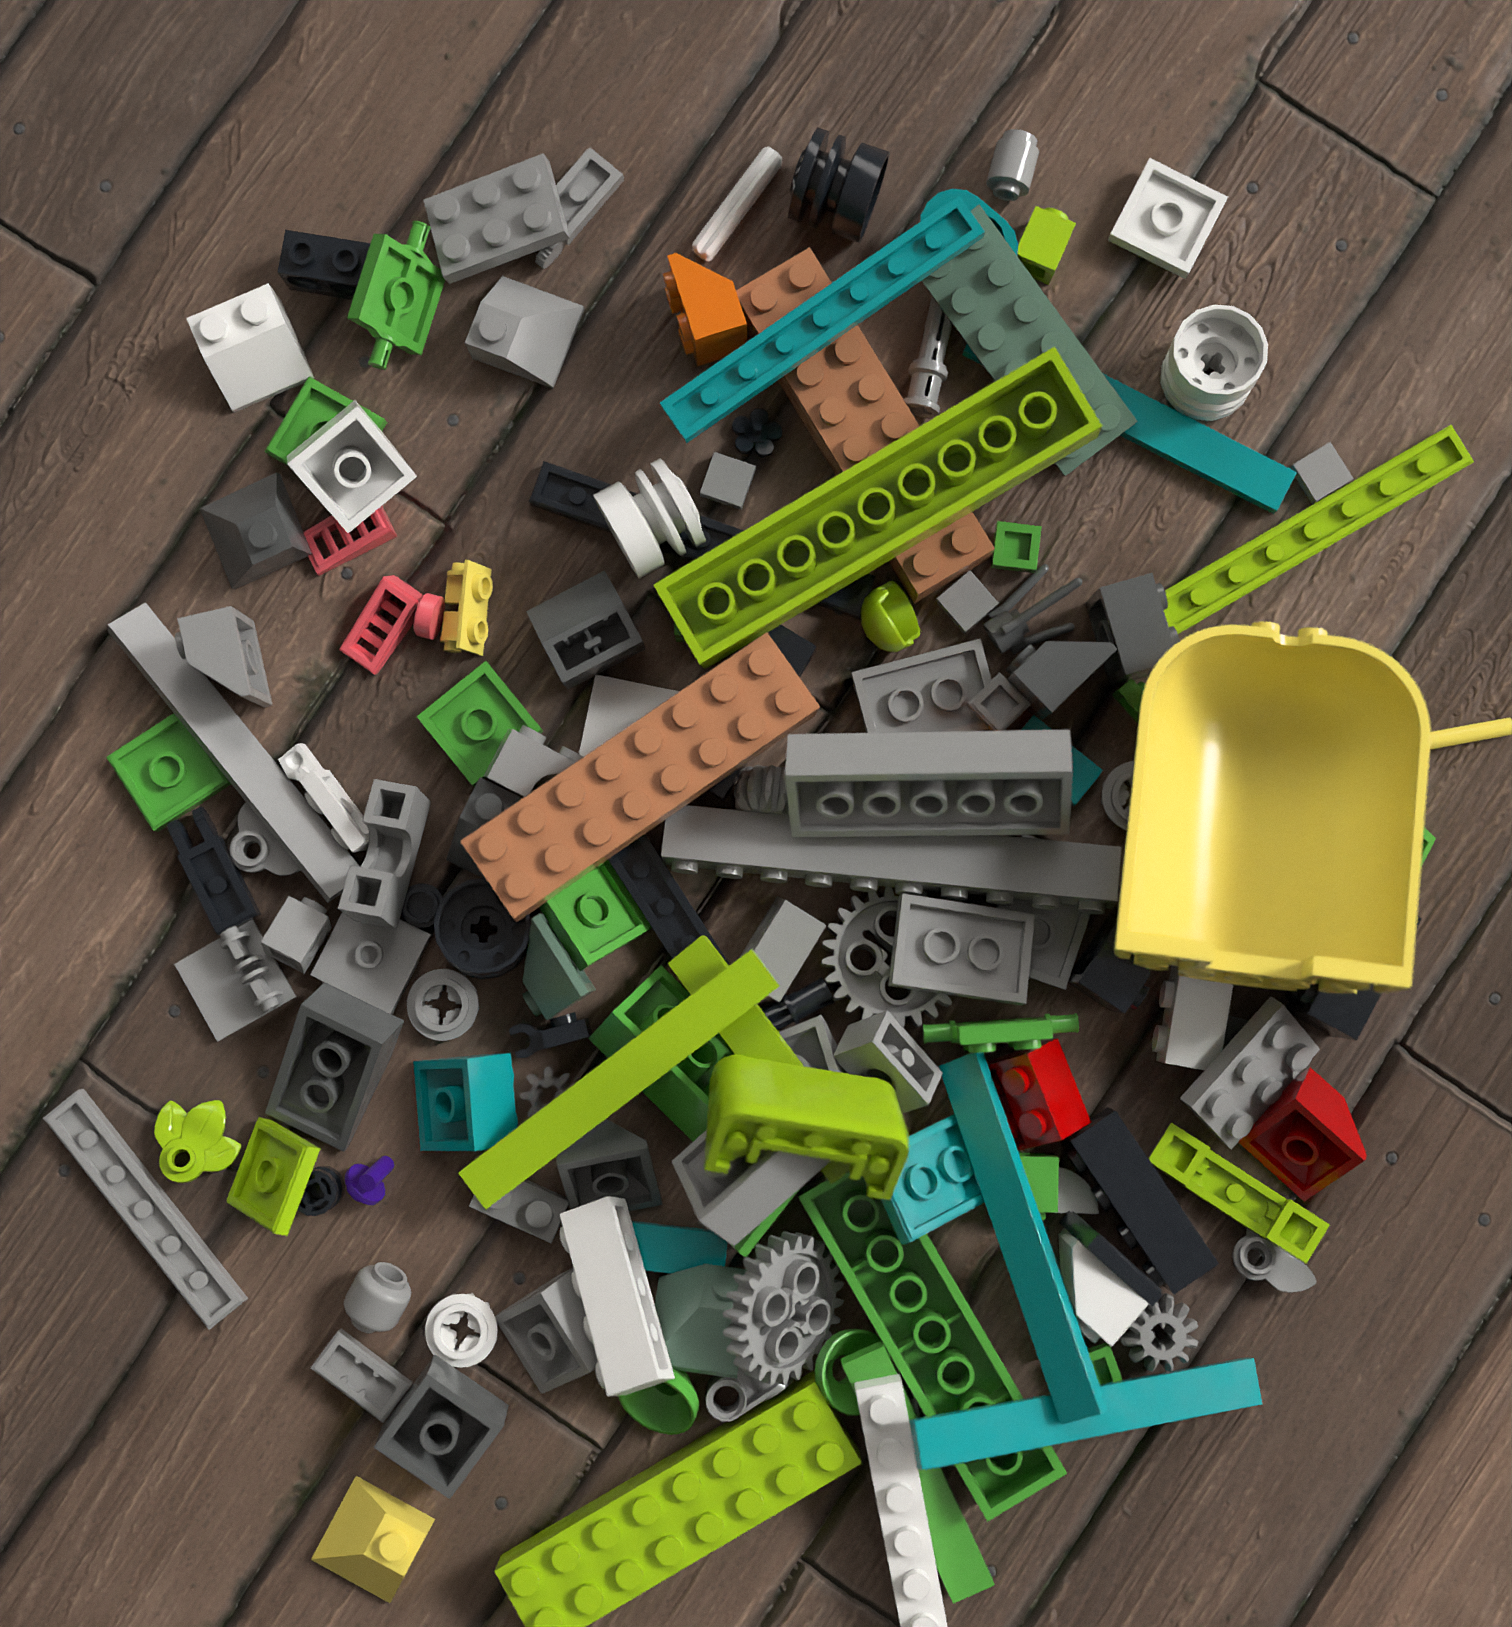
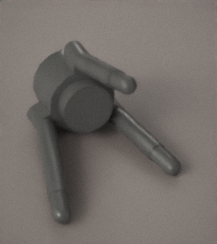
[983,564,1082,655]

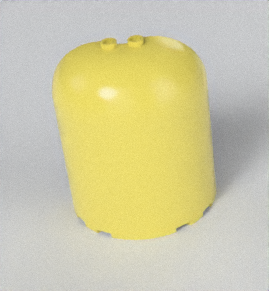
[1114,622,1431,994]

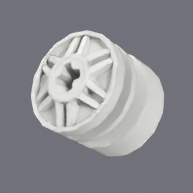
[1160,305,1268,421]
[593,458,706,579]

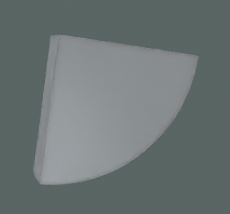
[1058,1167,1099,1214]

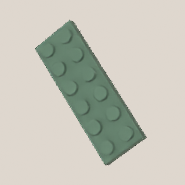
[921,204,1138,476]

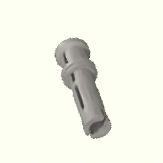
[903,297,952,418]

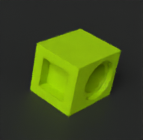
[1017,206,1076,285]

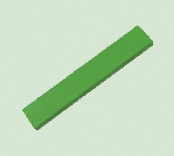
[841,1340,995,1604]

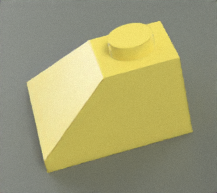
[311,1476,435,1603]

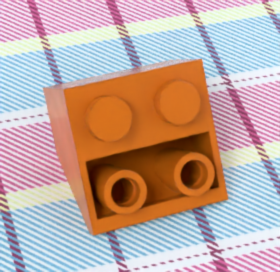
[662,253,747,366]

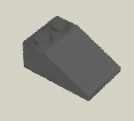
[265,982,404,1152]

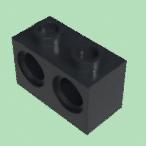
[277,229,371,300]

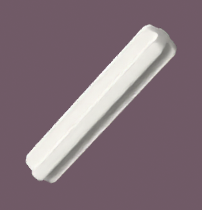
[692,147,782,262]

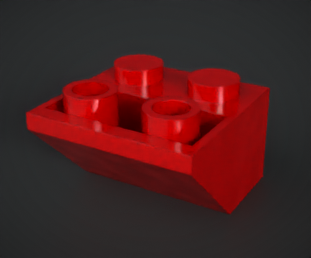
[987,1038,1091,1151]

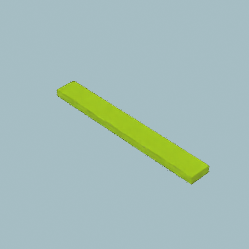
[1164,425,1474,634]
[458,949,780,1210]

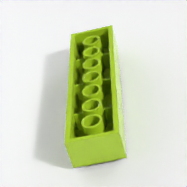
[494,1371,862,1627]

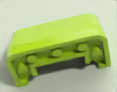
[704,1054,909,1200]

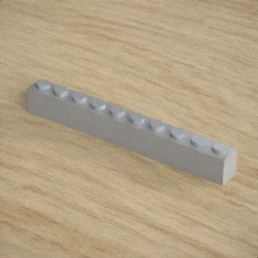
[661,805,1121,914]

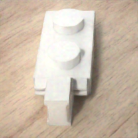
[278,743,369,852]

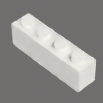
[1152,965,1233,1070]
[560,1196,675,1396]

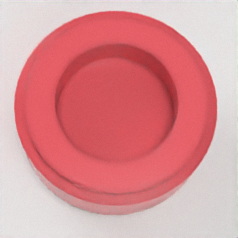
[413,593,445,640]

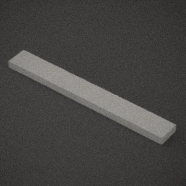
[108,602,360,903]

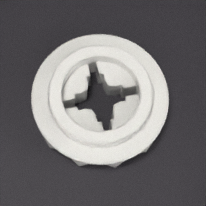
[425,1293,498,1367]

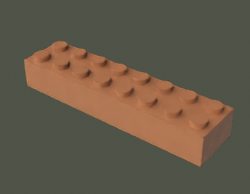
[736,247,995,603]
[460,633,820,922]

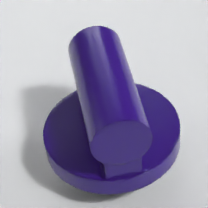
[344,1156,394,1205]

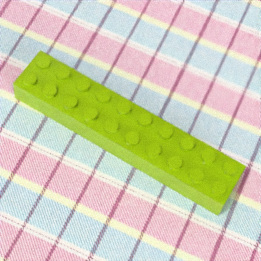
[654,347,1102,669]

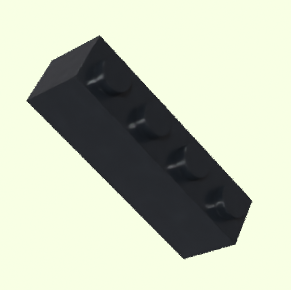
[1065,1107,1219,1295]

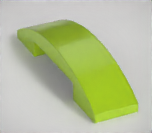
[1148,1123,1330,1264]

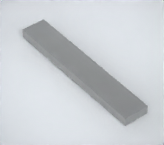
[43,1089,248,1330]

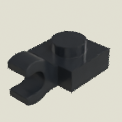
[509,1012,593,1058]

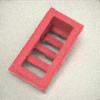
[304,506,398,576]
[339,575,423,675]

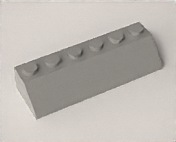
[785,730,1072,837]

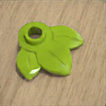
[154,1100,242,1183]

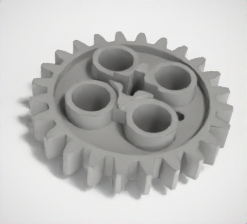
[821,887,952,1028]
[723,1231,844,1385]

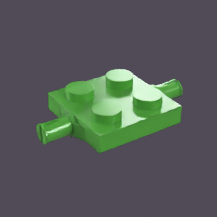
[347,221,445,370]
[922,1013,1079,1053]

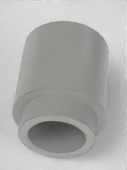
[986,129,1039,201]

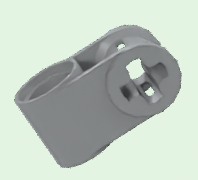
[705,1367,793,1421]

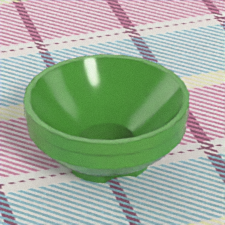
[815,1329,890,1416]
[618,1369,699,1435]

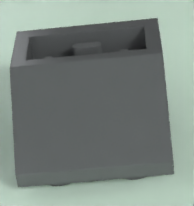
[526,570,646,690]

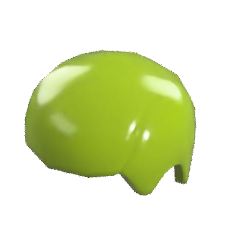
[861,581,920,652]

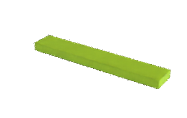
[668,935,850,1184]

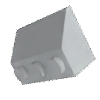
[672,1130,831,1246]

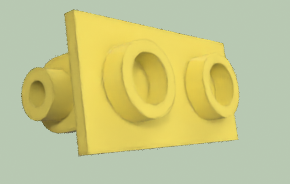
[440,560,493,656]

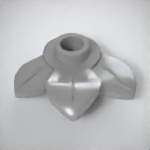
[230,803,301,876]
[1232,1228,1317,1293]

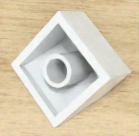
[186,283,314,413]
[287,400,417,533]
[1058,1228,1148,1346]

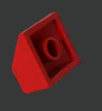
[1238,1067,1367,1201]

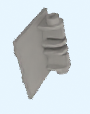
[174,920,296,1042]

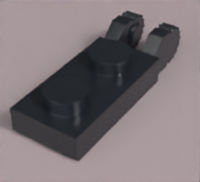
[167,806,262,935]

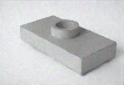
[311,1329,413,1423]

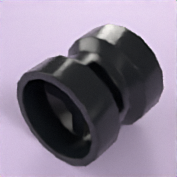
[297,1166,345,1216]

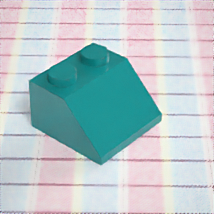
[413,1053,518,1151]

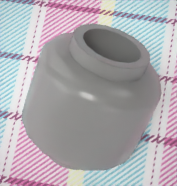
[344,1262,412,1333]

